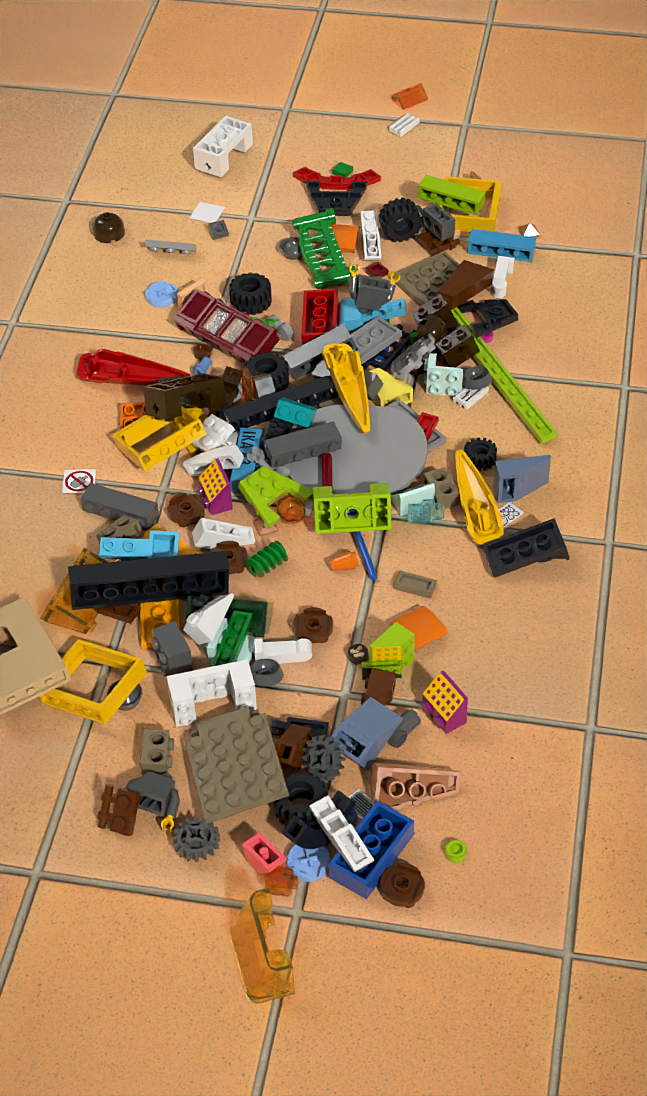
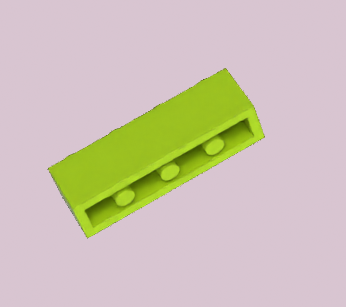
[418,175,486,215]

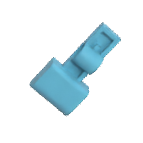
[338,297,406,332]
[99,531,179,561]

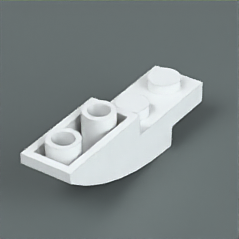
[361,210,381,261]

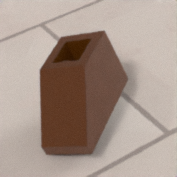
[361,669,396,705]
[276,724,312,770]

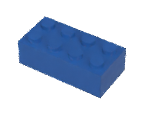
[329,801,414,899]

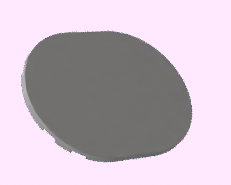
[288,405,428,494]

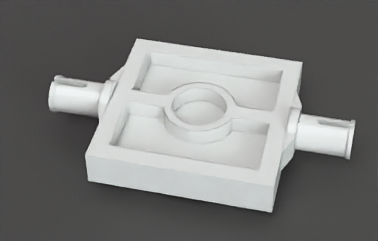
[191,414,235,452]

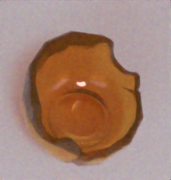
[277,495,306,525]

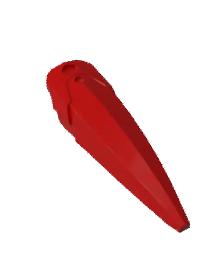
[76,348,191,385]

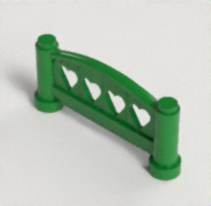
[292,208,358,289]

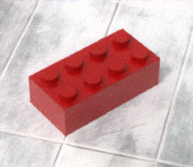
[301,289,339,345]

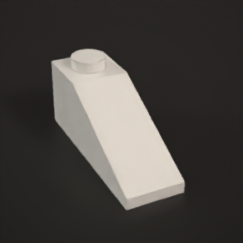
[192,518,255,550]
[183,593,234,645]

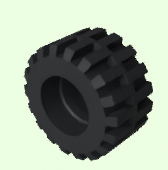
[378,197,422,242]
[229,272,272,315]
[244,352,289,395]
[274,771,328,827]

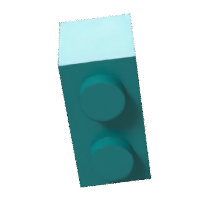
[274,397,317,428]

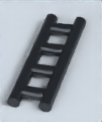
[362,324,416,371]

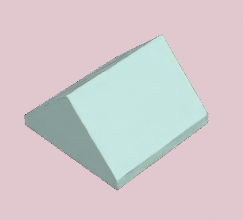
[391,483,435,516]

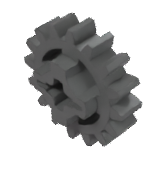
[302,735,345,782]
[172,816,220,862]

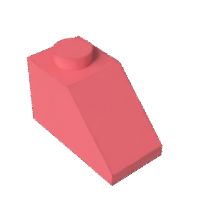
[242,832,286,873]

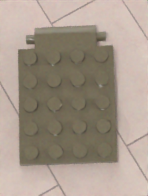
[186,706,290,824]

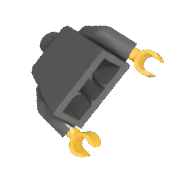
[348,263,400,314]
[113,772,180,834]

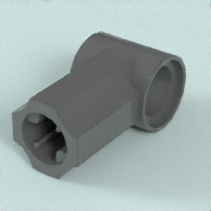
[388,709,421,748]

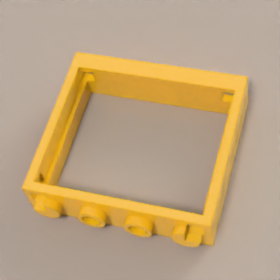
[438,176,502,232]
[112,406,206,471]
[39,639,147,725]

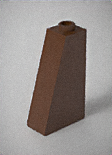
[437,260,494,310]

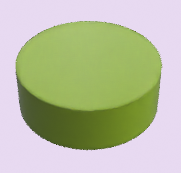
[445,840,467,863]

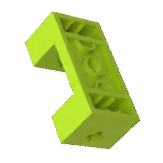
[313,483,392,534]

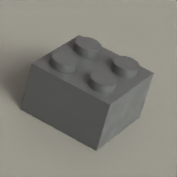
[151,621,193,677]

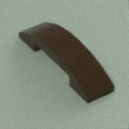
[208,366,243,418]

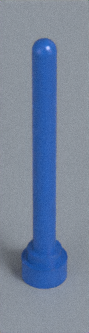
[347,509,377,580]

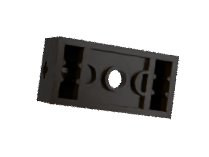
[411,294,480,368]
[143,373,226,422]

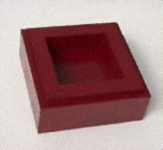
[365,262,389,278]

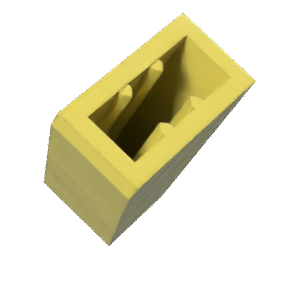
[369,368,413,407]

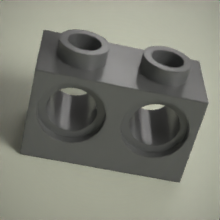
[422,203,455,241]

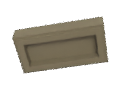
[394,571,437,599]

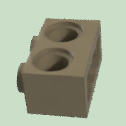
[424,467,460,511]
[96,515,144,543]
[140,730,174,776]

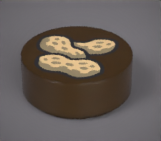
[348,644,368,664]

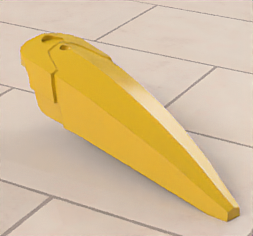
[322,343,370,434]
[456,449,504,545]

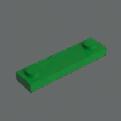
[211,610,254,667]

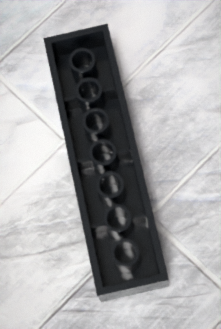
[68,551,229,610]

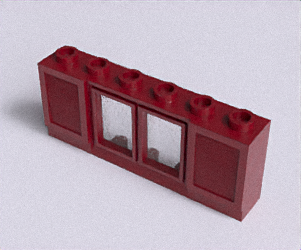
[173,289,280,364]

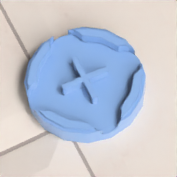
[145,281,178,307]
[287,844,331,882]

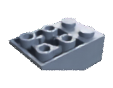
[493,455,551,503]
[331,697,403,770]

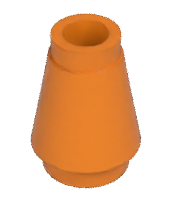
[330,551,359,571]

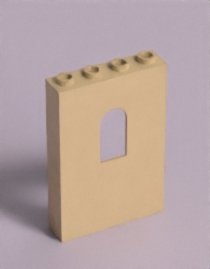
[0,597,72,715]

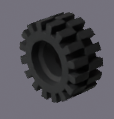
[265,417,294,440]
[464,437,497,471]

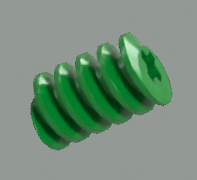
[245,540,288,578]

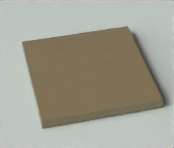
[392,251,460,306]

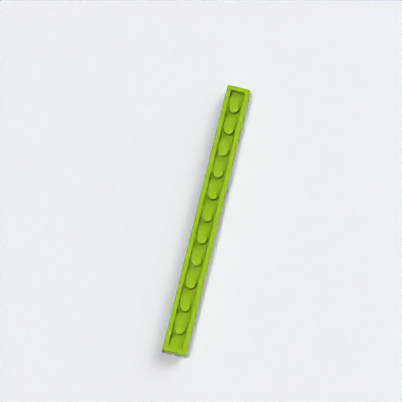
[451,307,557,444]

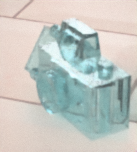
[408,499,444,524]

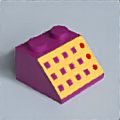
[197,458,233,515]
[421,670,468,734]

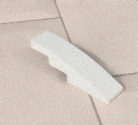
[309,796,374,872]

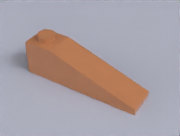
[370,762,461,810]

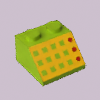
[369,622,415,672]

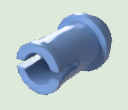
[193,357,212,375]

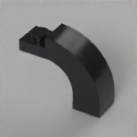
[282,790,356,849]

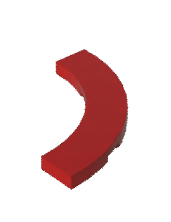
[293,167,381,190]

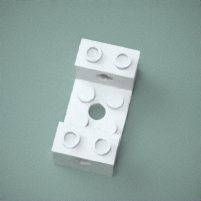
[193,116,253,177]
[167,659,257,727]

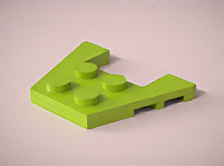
[238,466,313,529]

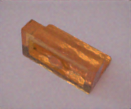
[391,83,428,110]
[241,367,266,402]

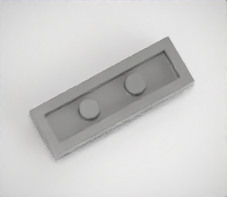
[145,240,196,254]

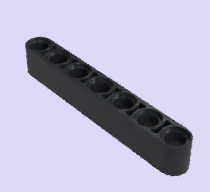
[219,376,339,433]

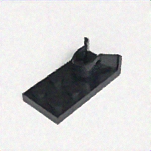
[482,518,570,578]

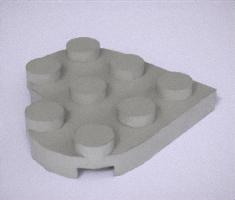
[391,333,436,381]

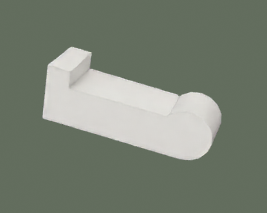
[492,256,515,298]
[254,638,312,664]

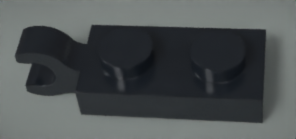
[271,717,329,741]

